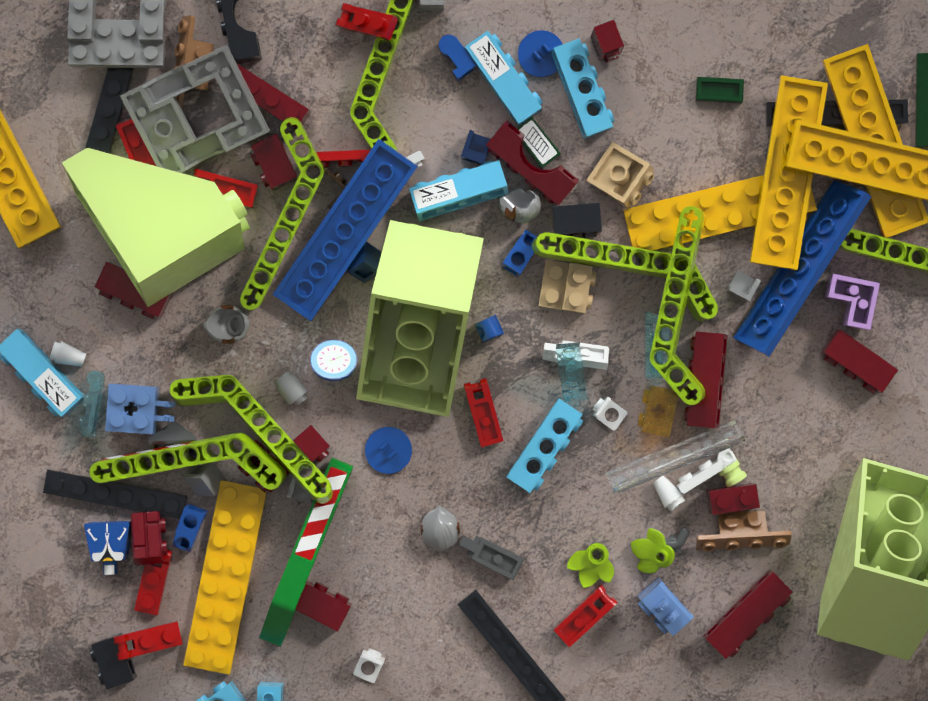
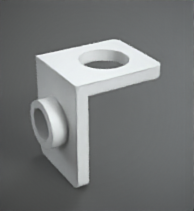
[592,397,627,430]
[353,649,385,683]

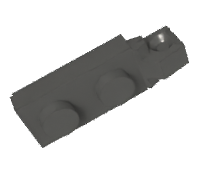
[459,535,524,580]

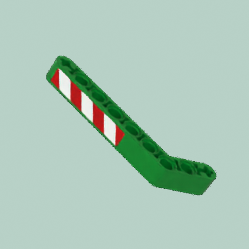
[259,457,354,647]

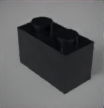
[551,203,602,238]
[90,633,137,690]

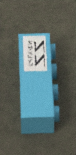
[465,31,543,127]
[409,161,509,222]
[0,329,86,417]

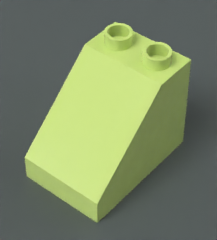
[62,148,250,307]
[356,220,484,417]
[817,458,928,661]

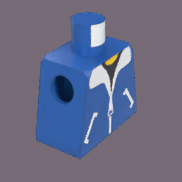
[84,521,132,575]

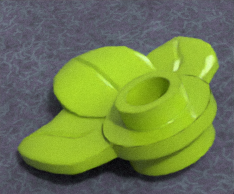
[631,528,675,574]
[567,543,614,588]

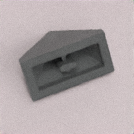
[148,421,197,457]

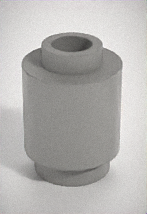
[274,371,308,407]

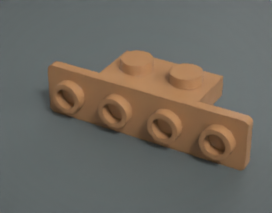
[173,15,214,109]
[695,511,792,552]

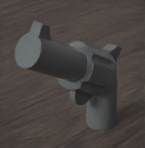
[665,527,690,554]

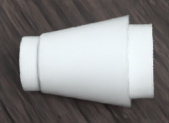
[49,341,86,367]
[653,475,685,512]

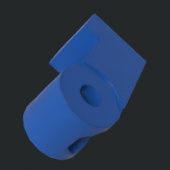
[439,35,477,82]
[501,230,537,278]
[474,314,504,343]
[172,503,208,553]

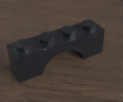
[216,0,262,64]

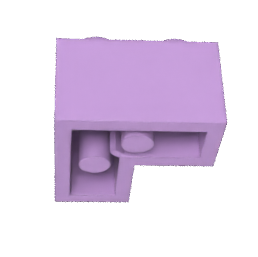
[824,274,880,331]

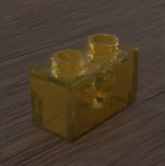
[637,385,678,438]

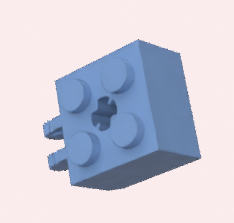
[105,384,176,434]
[637,577,694,636]

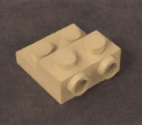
[586,142,654,208]
[538,260,597,314]

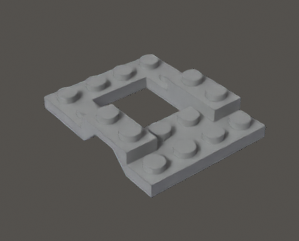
[67,0,167,68]
[120,45,270,173]

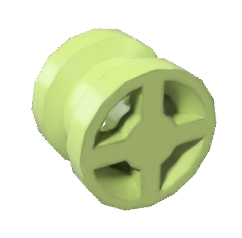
[718,460,747,488]

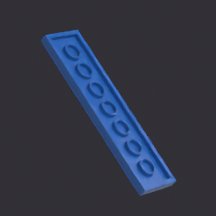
[272,139,418,321]
[733,180,871,357]

